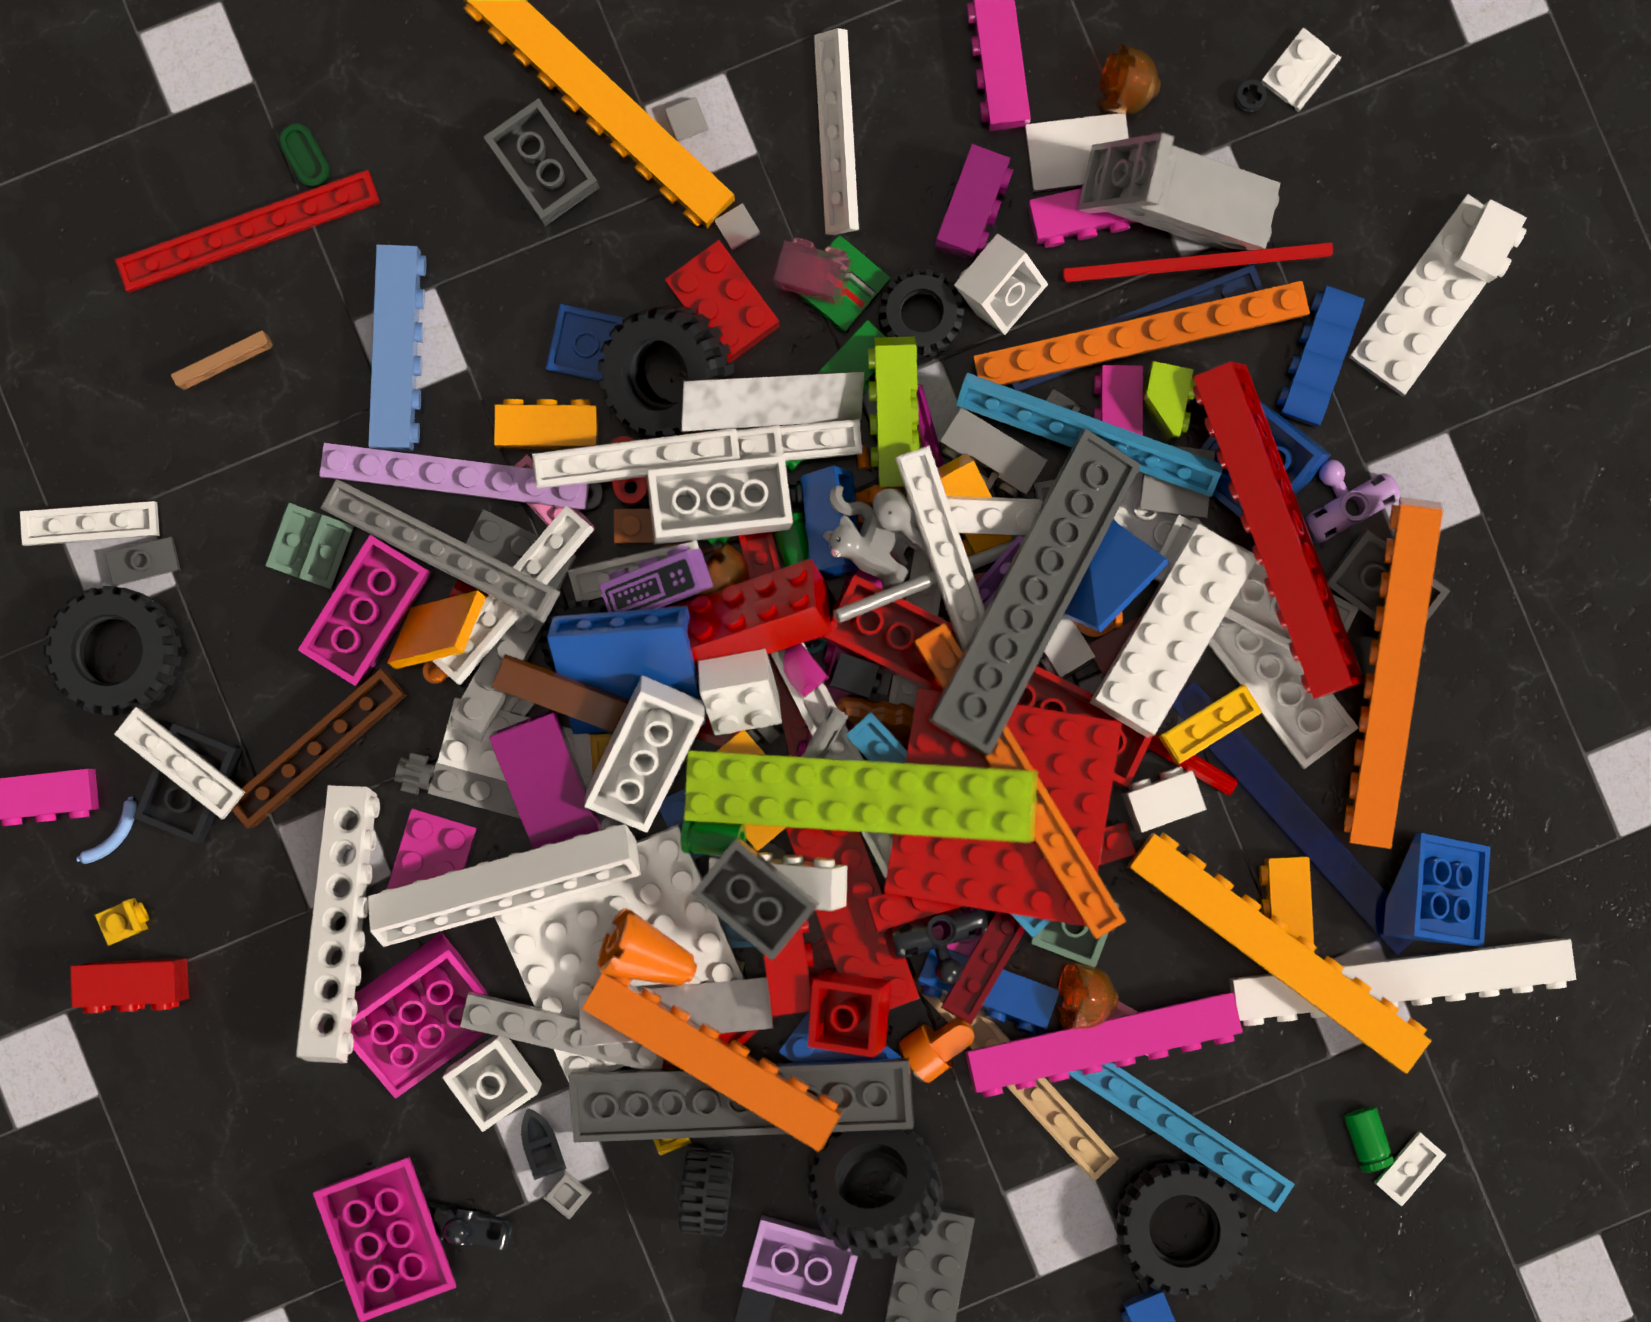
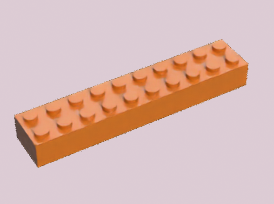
[1344,497,1443,849]

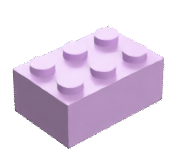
[743,1215,858,1314]

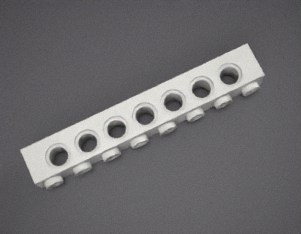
[296,785,380,1063]

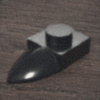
[521,1109,567,1180]

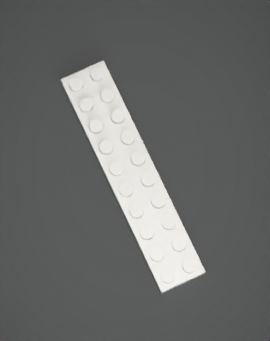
[1113,471,1358,769]

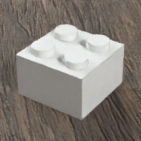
[954,233,1048,335]
[698,649,782,736]
[1122,767,1207,832]
[442,1035,542,1132]

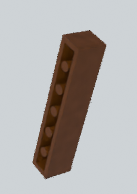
[232,669,408,829]

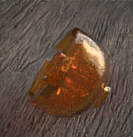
[1099,45,1161,114]
[688,542,749,599]
[1058,963,1118,1030]

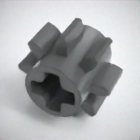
[394,752,434,795]

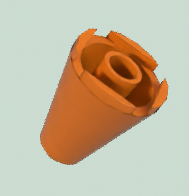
[597,908,697,987]

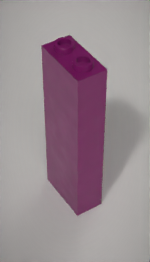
[489,710,602,850]

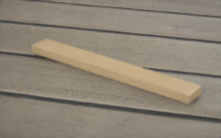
[913,972,1119,1182]

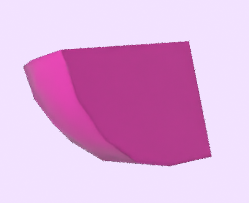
[783,643,829,699]

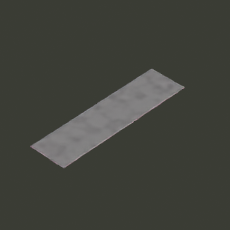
[682,372,864,431]
[578,977,773,1047]

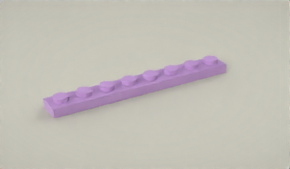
[320,443,589,510]

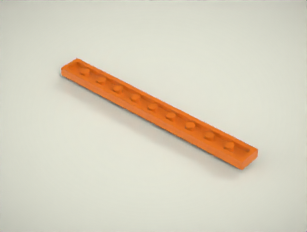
[973,281,1310,385]
[914,623,1126,939]

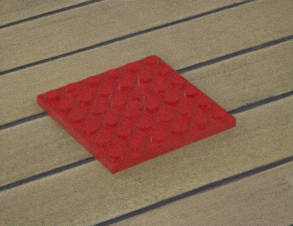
[884,688,1122,926]

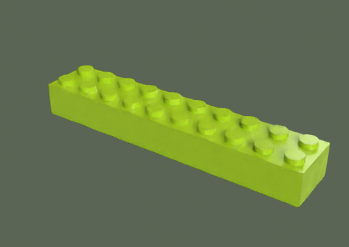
[684,751,1038,842]

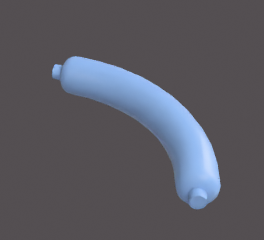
[76,797,137,864]

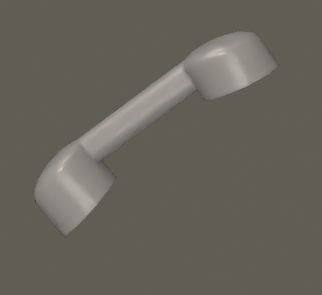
[873,488,934,571]

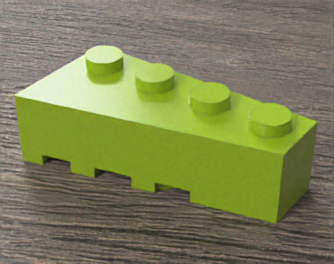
[868,336,920,487]

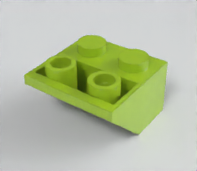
[1143,361,1196,444]

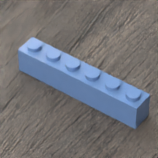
[369,245,426,451]

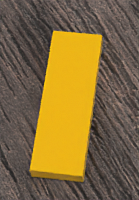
[1159,684,1262,765]

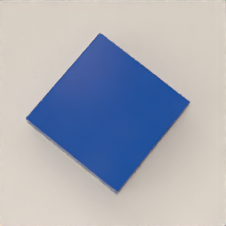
[546,304,624,382]

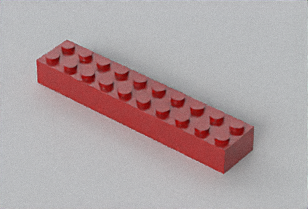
[1193,361,1365,699]
[819,575,1153,787]

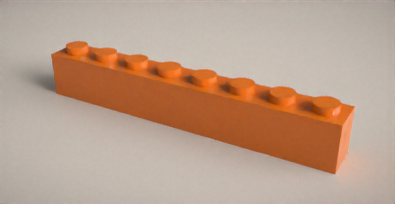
[582,973,843,1152]

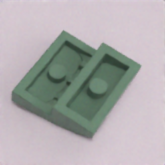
[264,502,354,589]

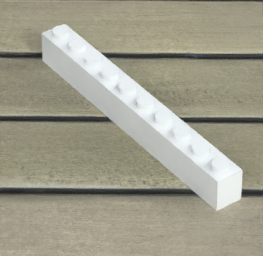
[1229,938,1576,1026]

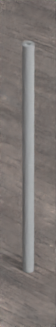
[833,535,1025,623]

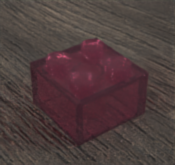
[773,237,853,306]

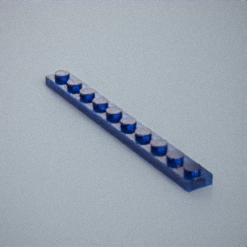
[1172,681,1414,955]

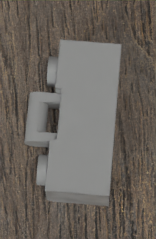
[939,408,1048,498]

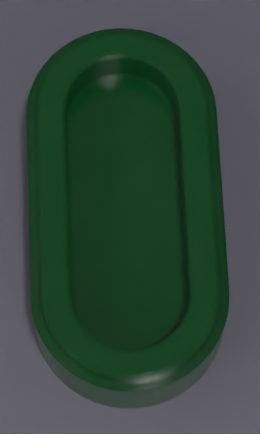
[279,123,330,188]

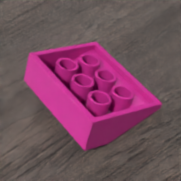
[333,932,489,1099]
[313,1157,457,1322]

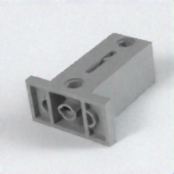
[1077,133,1280,252]

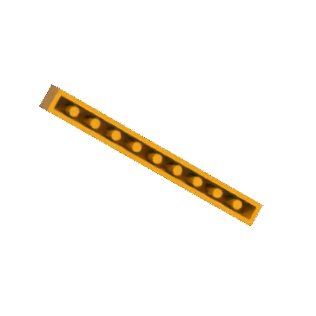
[463,0,735,229]
[1127,832,1431,1074]

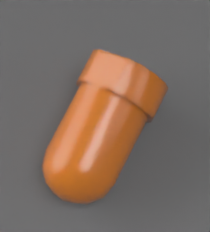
[857,445,871,470]

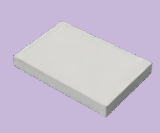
[1025,112,1129,193]

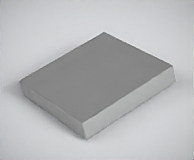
[1139,445,1215,519]

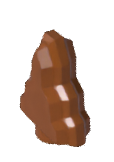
[837,695,914,747]

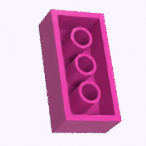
[298,535,433,687]

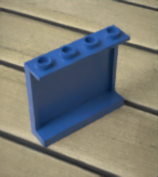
[547,606,708,734]

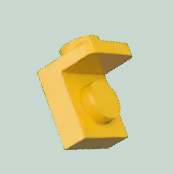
[95,898,149,946]

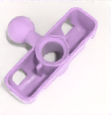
[1304,460,1400,544]

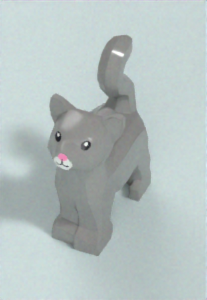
[823,485,920,590]

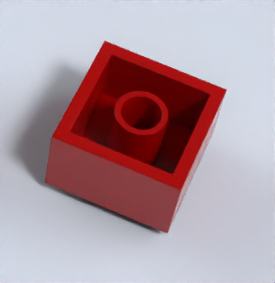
[808,971,891,1057]

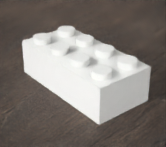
[646,456,793,545]
[584,675,705,833]

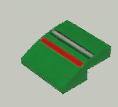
[793,235,891,334]

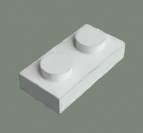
[1374,1131,1446,1206]

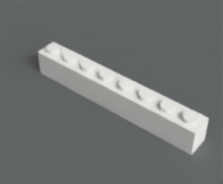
[368,824,641,947]

